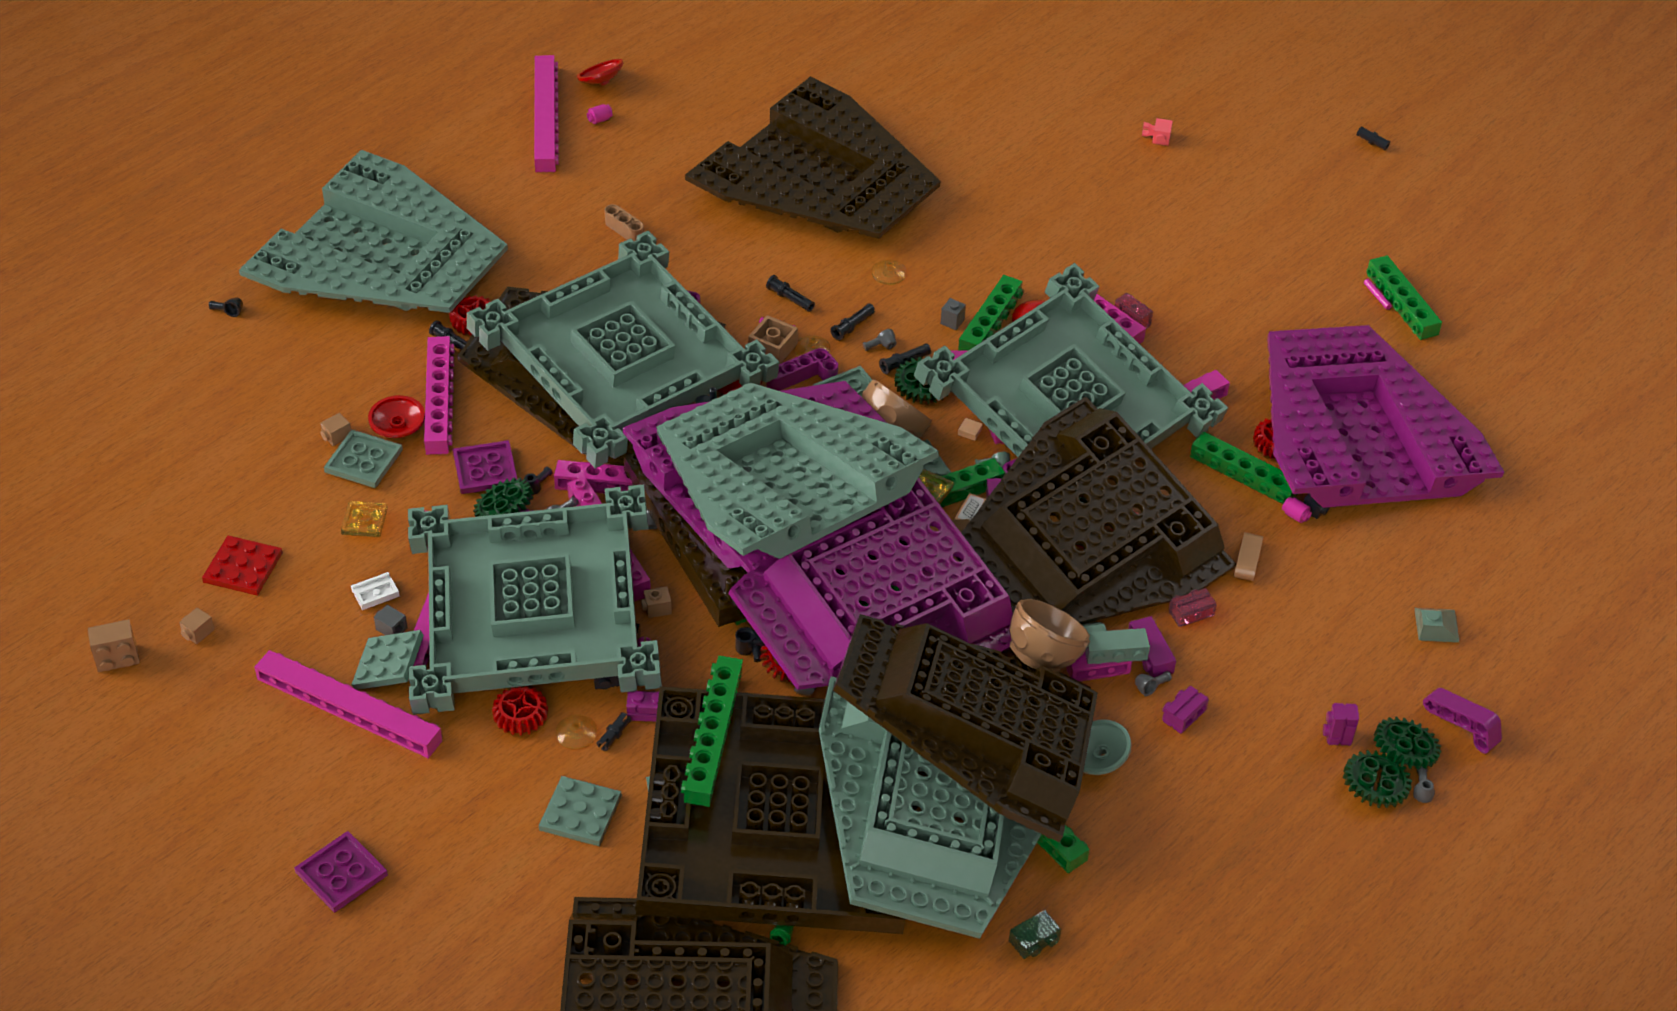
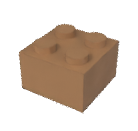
[748,315,798,364]
[88,619,140,672]

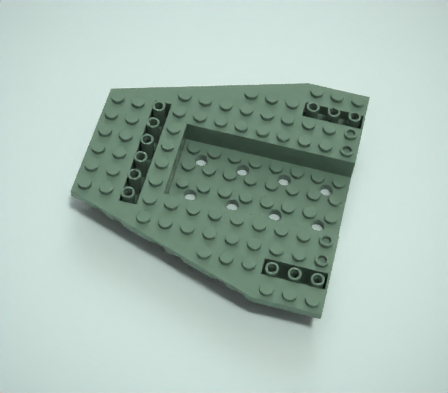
[239,150,508,313]
[656,383,939,559]
[819,676,1042,938]

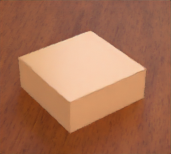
[958,418,983,441]

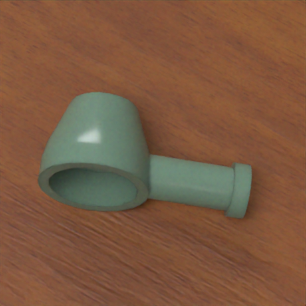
[975,452,1011,469]

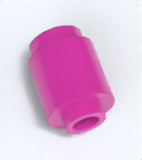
[587,104,613,124]
[1282,497,1312,523]

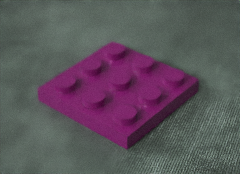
[453,440,517,494]
[294,831,388,913]

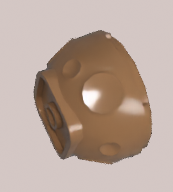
[862,379,932,438]
[1010,599,1091,673]

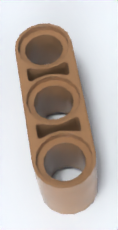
[604,204,644,241]
[1234,532,1263,581]

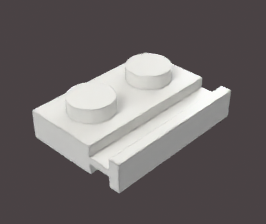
[351,572,400,610]

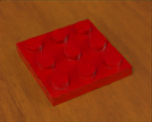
[202,535,283,596]

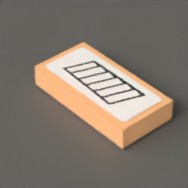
[955,493,986,520]

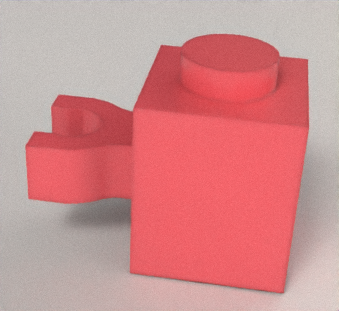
[1142,118,1173,146]

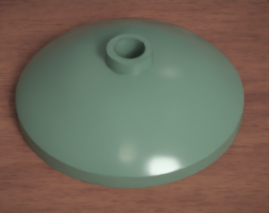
[1083,720,1132,775]

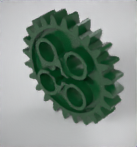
[894,357,952,404]
[473,477,534,517]
[1374,717,1441,770]
[1343,750,1412,808]

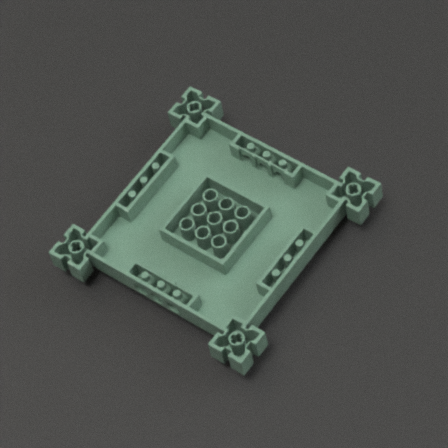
[467,231,779,468]
[914,263,1228,520]
[408,484,662,715]

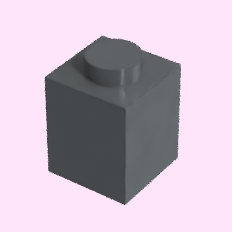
[940,298,966,330]
[374,605,408,635]

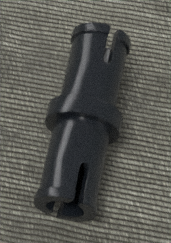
[1356,126,1390,150]
[596,712,631,751]

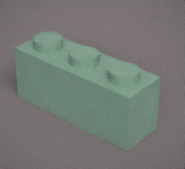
[1085,628,1150,664]

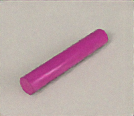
[1364,279,1392,310]

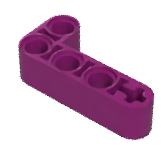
[766,348,838,391]
[1423,688,1502,753]

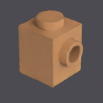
[320,413,351,446]
[641,587,672,618]
[179,608,215,644]

